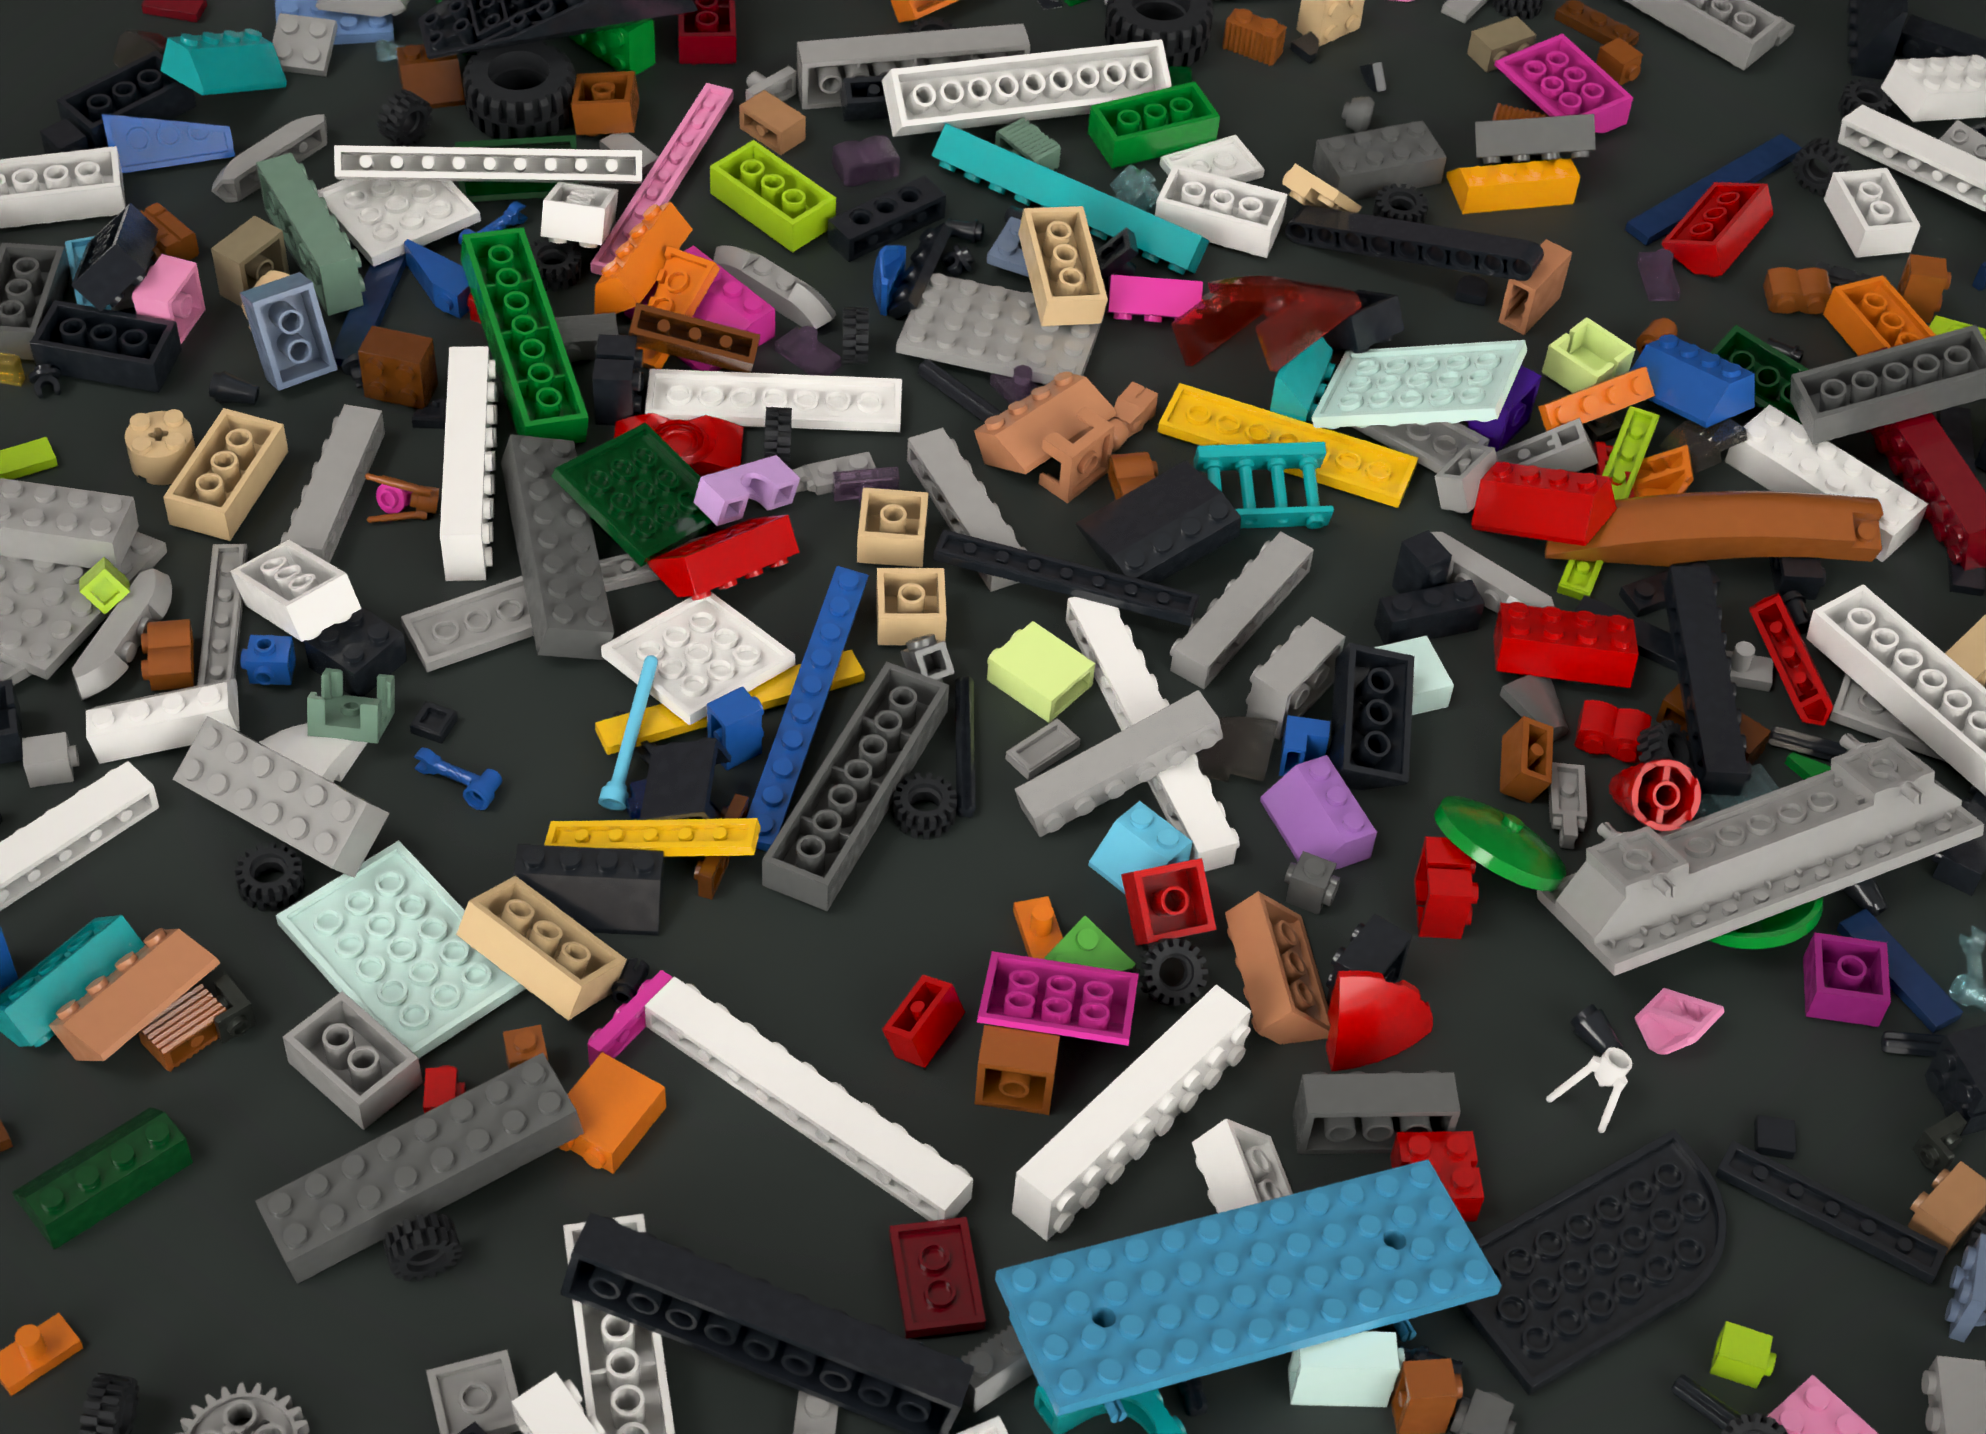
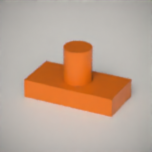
[1013,896,1063,959]
[0,1313,83,1396]

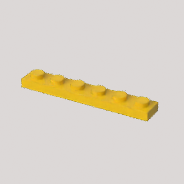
[544,818,761,857]

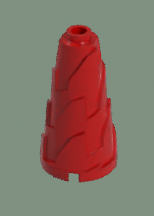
[1609,758,1701,831]

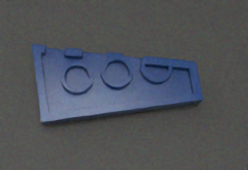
[102,114,235,173]

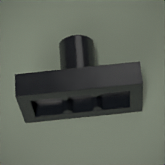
[1095,227,1139,281]

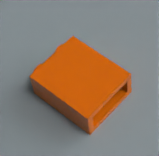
[558,1052,666,1174]

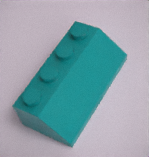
[160,29,287,96]
[0,915,145,1047]

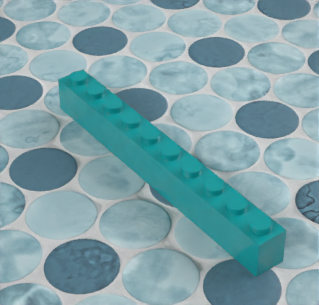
[931,123,1210,275]

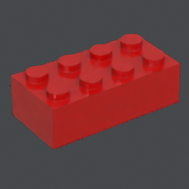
[1493,602,1639,688]

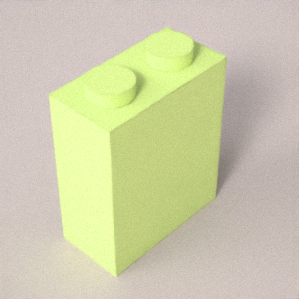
[987,621,1095,723]

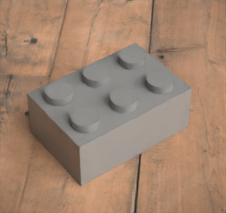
[1246,617,1346,740]
[283,991,423,1130]

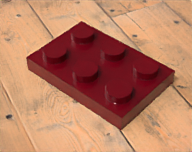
[889,1217,986,1339]

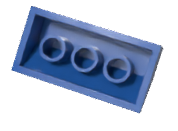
[1630,335,1755,428]

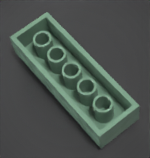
[256,153,366,316]

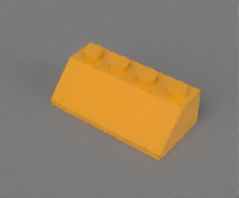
[1446,158,1580,214]

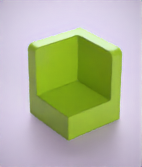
[79,557,130,615]

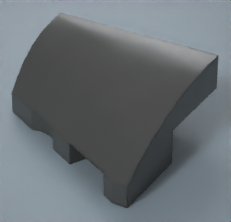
[1499,675,1569,742]

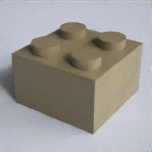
[211,215,290,307]

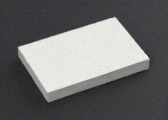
[1160,135,1265,183]

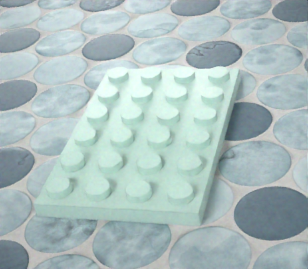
[1311,340,1527,429]
[276,840,526,1058]

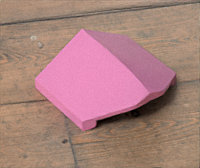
[1634,988,1725,1055]

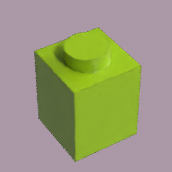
[1710,1321,1776,1389]

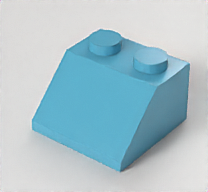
[1088,801,1193,894]

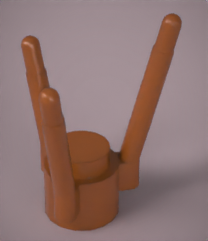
[365,473,439,523]

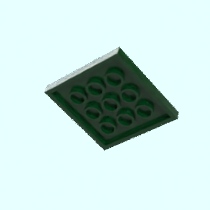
[551,422,716,567]

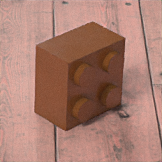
[571,71,640,136]
[974,1025,1060,1115]

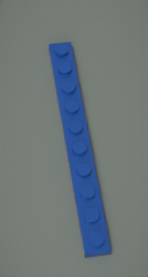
[747,566,869,852]

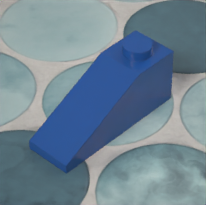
[404,239,471,319]

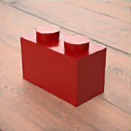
[882,974,965,1068]

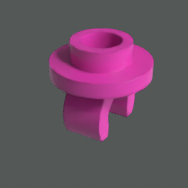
[376,484,411,514]

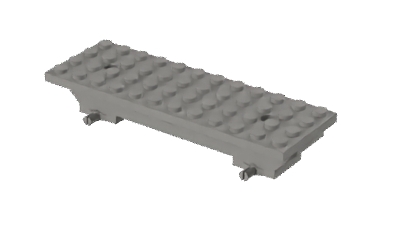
[1537,733,1984,976]

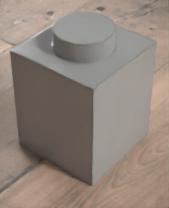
[22,732,79,788]

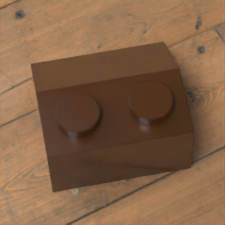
[396,44,465,109]

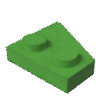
[1044,915,1136,972]

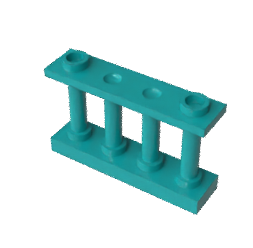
[1193,442,1334,529]

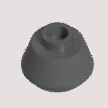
[1341,96,1375,133]

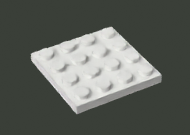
[318,179,481,267]
[601,592,795,725]

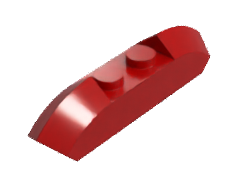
[1749,593,1834,726]

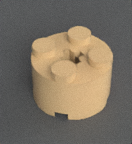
[125,409,196,485]

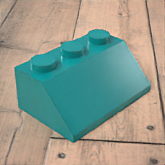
[1270,318,1336,423]

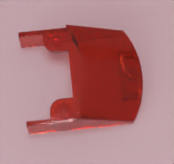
[1172,276,1362,371]

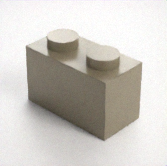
[1467,16,1536,72]

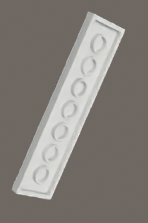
[645,369,902,432]

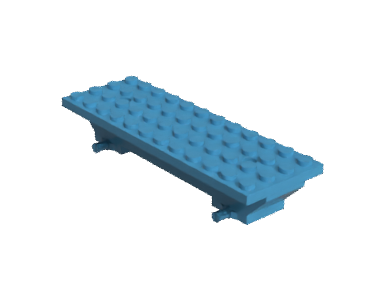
[995,1159,1502,1423]

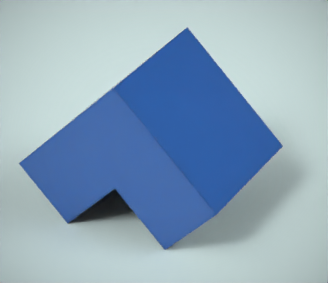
[1279,715,1331,776]

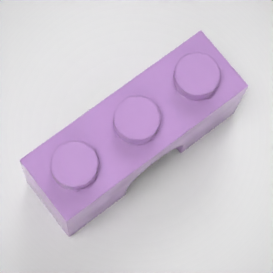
[694,455,800,526]

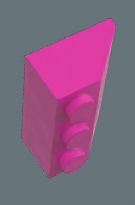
[1107,275,1203,325]

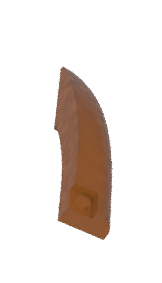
[1545,491,1884,567]

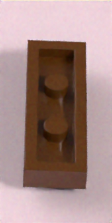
[1554,0,1640,47]
[694,793,749,900]

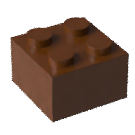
[358,325,438,409]

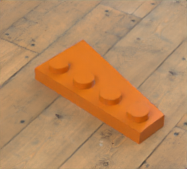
[638,246,720,369]

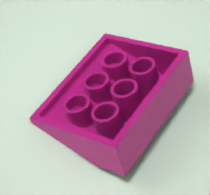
[1495,33,1633,133]
[624,245,775,371]
[977,951,1139,1045]

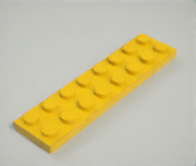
[1158,383,1418,508]

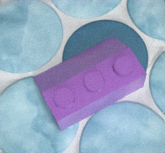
[1260,755,1377,870]

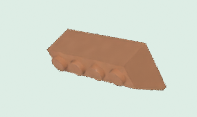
[974,372,1117,474]
[1225,891,1330,1044]
[48,928,220,1061]

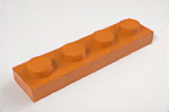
[1538,366,1655,431]

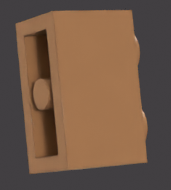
[739,90,806,155]
[1908,1161,1986,1255]

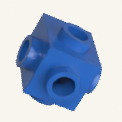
[241,635,296,685]

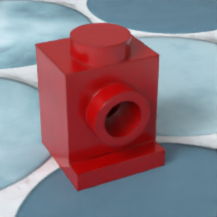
[423,1065,466,1113]

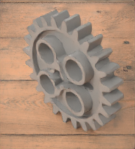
[175,1383,310,1434]

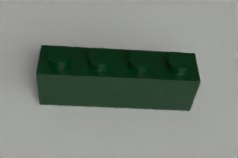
[455,135,580,202]
[1710,325,1809,424]
[12,1107,193,1250]

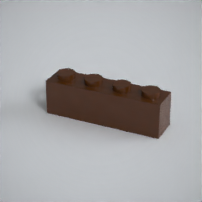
[628,303,760,373]

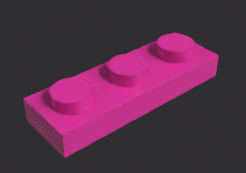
[587,970,673,1065]

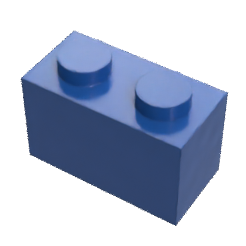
[707,686,764,771]

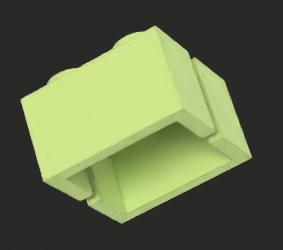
[1542,317,1635,393]

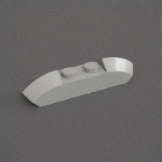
[212,114,328,203]
[713,245,836,332]
[1431,532,1554,613]
[72,568,172,701]

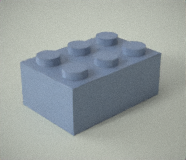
[240,272,338,391]

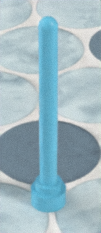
[598,655,658,811]

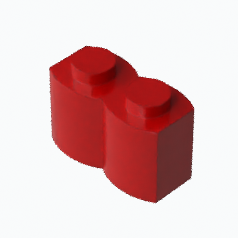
[1574,700,1652,763]

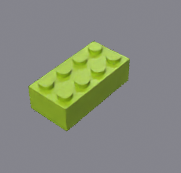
[710,140,836,253]

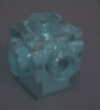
[1110,164,1159,212]

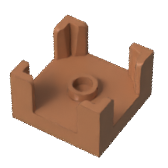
[1039,406,1115,504]

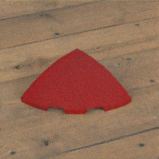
[1325,970,1433,1072]

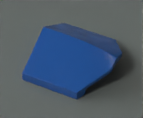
[873,245,906,316]

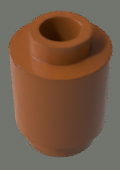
[1636,318,1678,354]

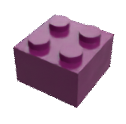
[1803,932,1891,1027]

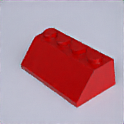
[1662,182,1774,277]
[1471,462,1617,546]
[648,515,800,601]

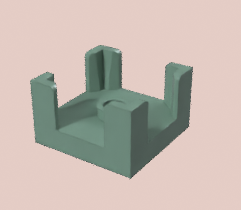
[307,668,395,744]

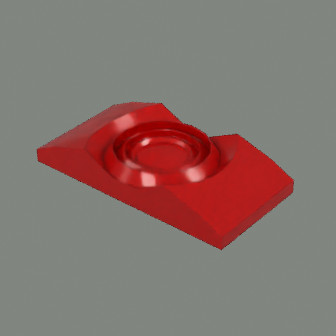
[614,413,744,477]

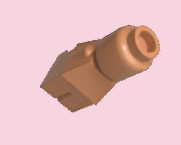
[1108,381,1158,452]

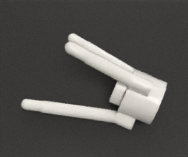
[1546,1047,1632,1133]

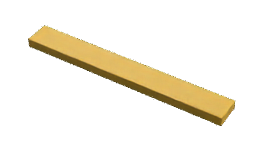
[595,650,865,755]

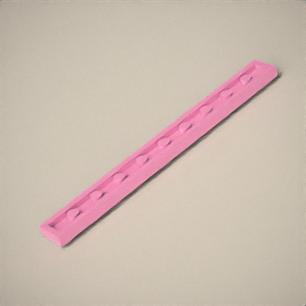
[590,83,734,275]

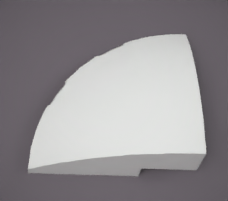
[259,723,368,782]

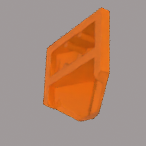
[1633,445,1694,497]

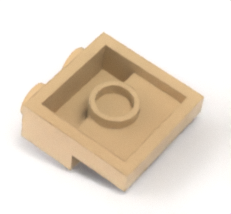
[1282,164,1362,213]

